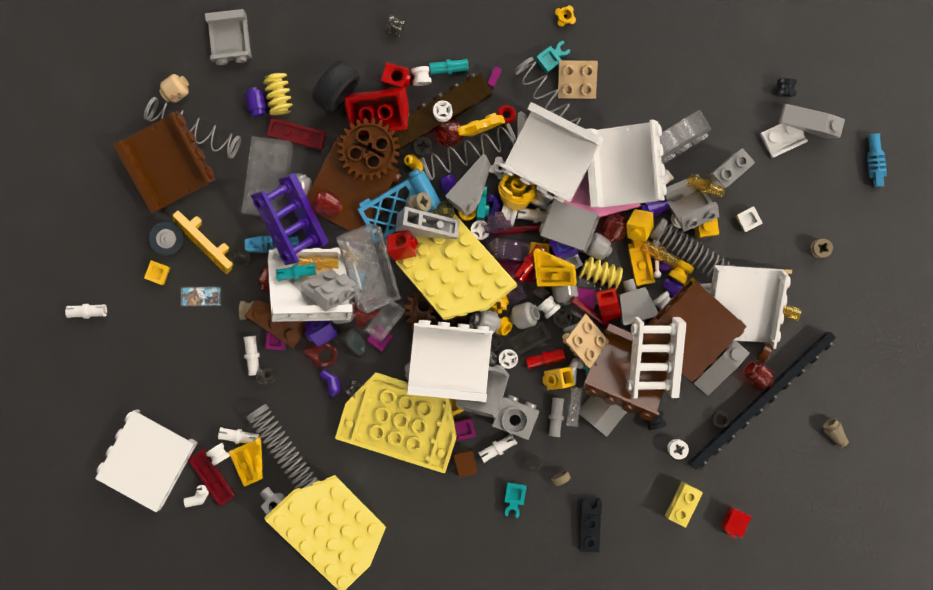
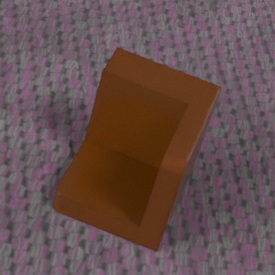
[454,449,478,478]

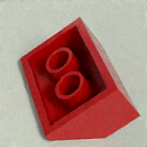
[344,87,409,135]

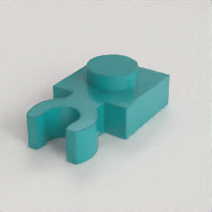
[535,41,570,73]
[477,186,489,221]
[504,482,527,518]

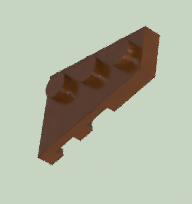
[245,300,308,348]

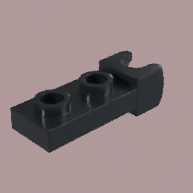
[580,497,602,552]

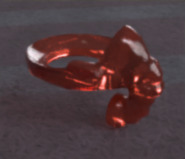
[354,296,381,326]
[304,343,337,367]

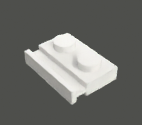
[760,124,808,158]

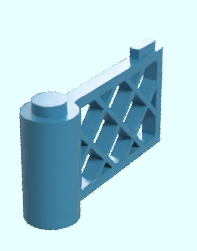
[357,169,442,242]

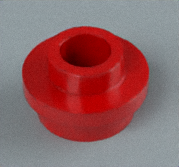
[497,105,516,124]

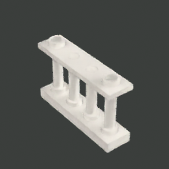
[626,317,686,398]

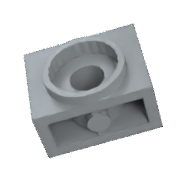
[492,394,539,440]

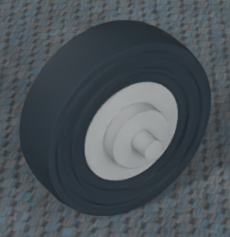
[147,221,183,256]

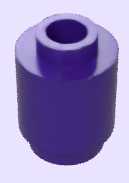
[244,87,267,117]

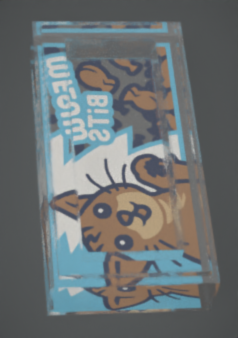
[181,287,221,306]

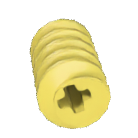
[263,73,293,115]
[579,256,623,290]

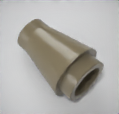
[823,418,849,448]

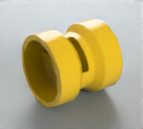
[668,259,694,285]

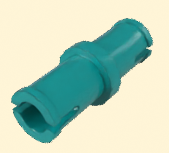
[429,59,469,75]
[276,263,317,282]

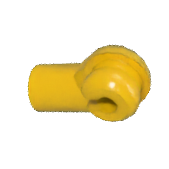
[404,154,423,171]

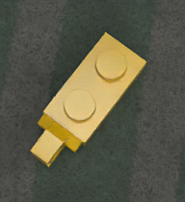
[628,239,655,286]

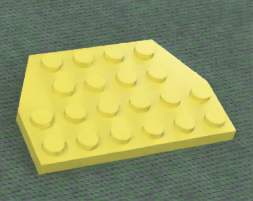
[396,202,517,320]
[335,372,457,474]
[264,475,386,590]

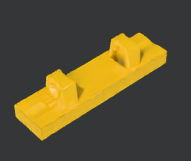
[172,211,233,275]

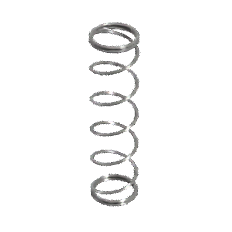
[514,57,581,125]
[144,97,241,159]
[420,123,516,181]

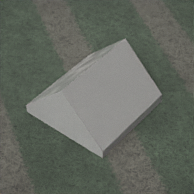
[577,396,627,437]

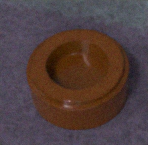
[757,343,773,363]

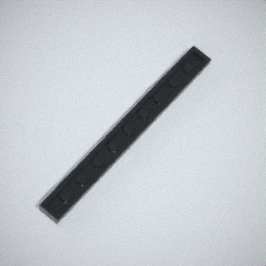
[687,332,837,470]

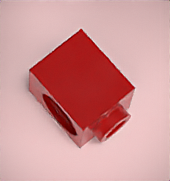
[381,62,412,88]
[387,230,418,261]
[596,288,622,321]
[721,506,751,538]

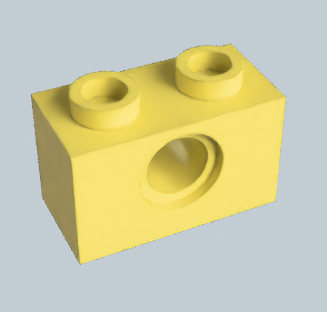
[665,481,703,528]

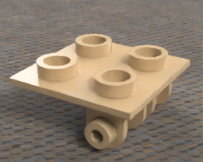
[558,60,598,99]
[562,314,609,369]

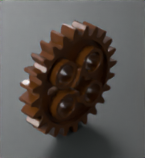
[337,118,400,182]
[404,290,466,330]

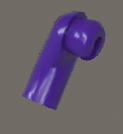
[487,194,501,223]
[319,369,340,397]

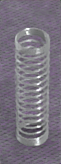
[650,218,734,279]
[246,404,319,489]

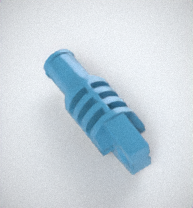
[867,134,887,188]
[245,236,299,253]

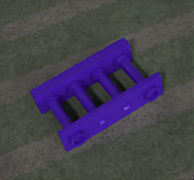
[250,173,329,265]

